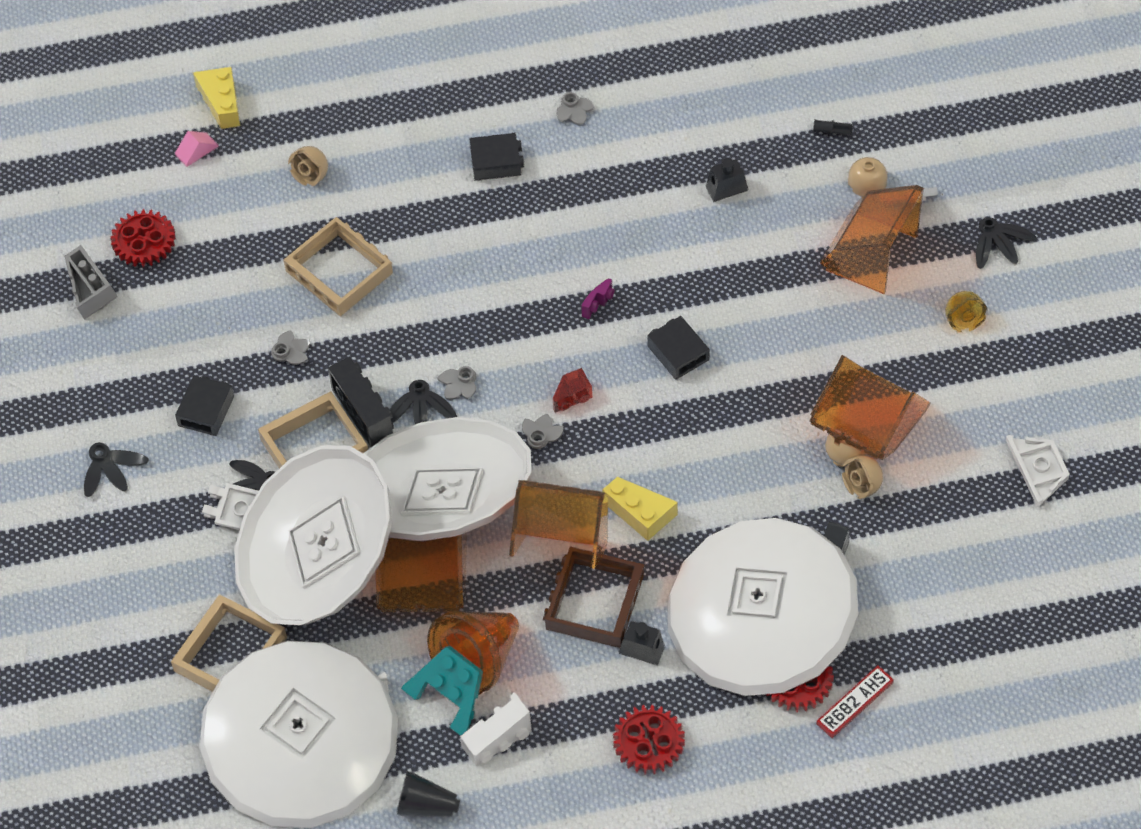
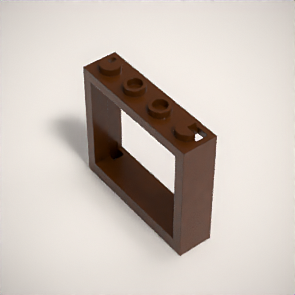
[543,546,645,648]

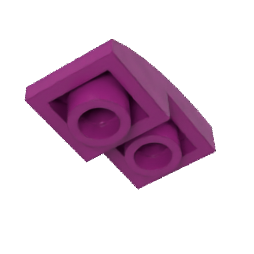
[581,278,615,319]

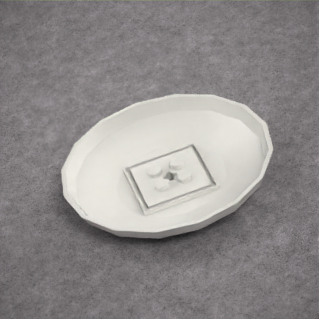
[363,417,532,541]
[234,445,392,625]
[667,518,858,696]
[199,641,398,828]

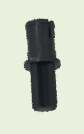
[813,119,853,135]

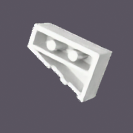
[460,692,531,766]

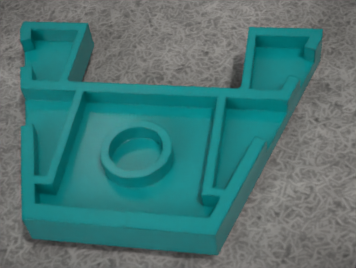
[401,646,483,736]

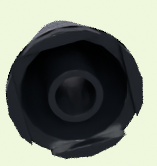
[397,771,460,816]

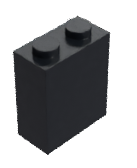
[469,133,524,181]
[647,316,710,380]
[175,375,234,436]

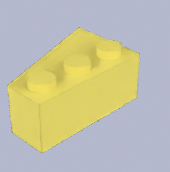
[193,67,240,129]
[602,477,678,541]

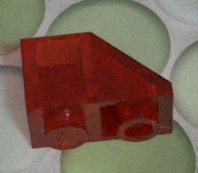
[553,368,593,413]

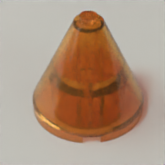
[427,611,519,695]

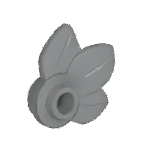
[556,92,594,125]
[271,330,310,365]
[437,366,476,399]
[522,414,563,449]

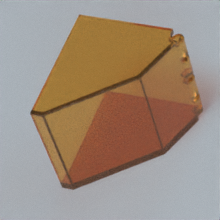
[820,185,924,294]
[809,355,931,460]
[509,480,608,569]
[375,532,467,612]

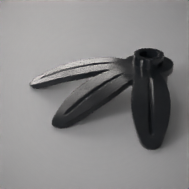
[976,217,1037,269]
[390,380,457,424]
[84,442,149,497]
[229,460,275,491]

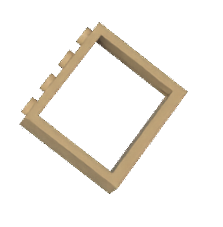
[284,217,393,317]
[258,391,368,468]
[171,594,287,692]

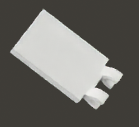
[202,483,258,530]

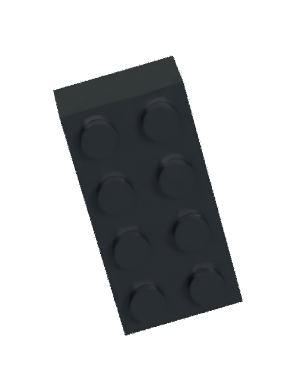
[328,356,394,447]

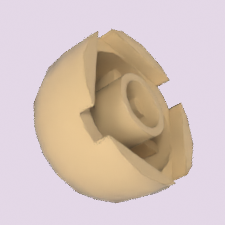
[288,146,328,186]
[848,157,888,197]
[825,428,869,467]
[842,455,883,499]

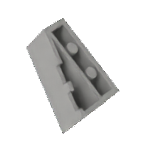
[64,245,118,320]

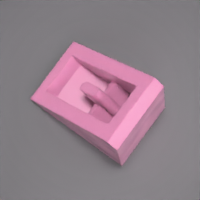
[175,131,218,167]

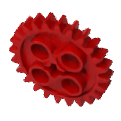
[110,209,176,267]
[766,667,834,712]
[613,705,685,774]

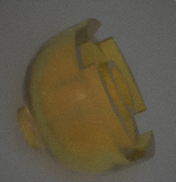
[945,291,987,332]

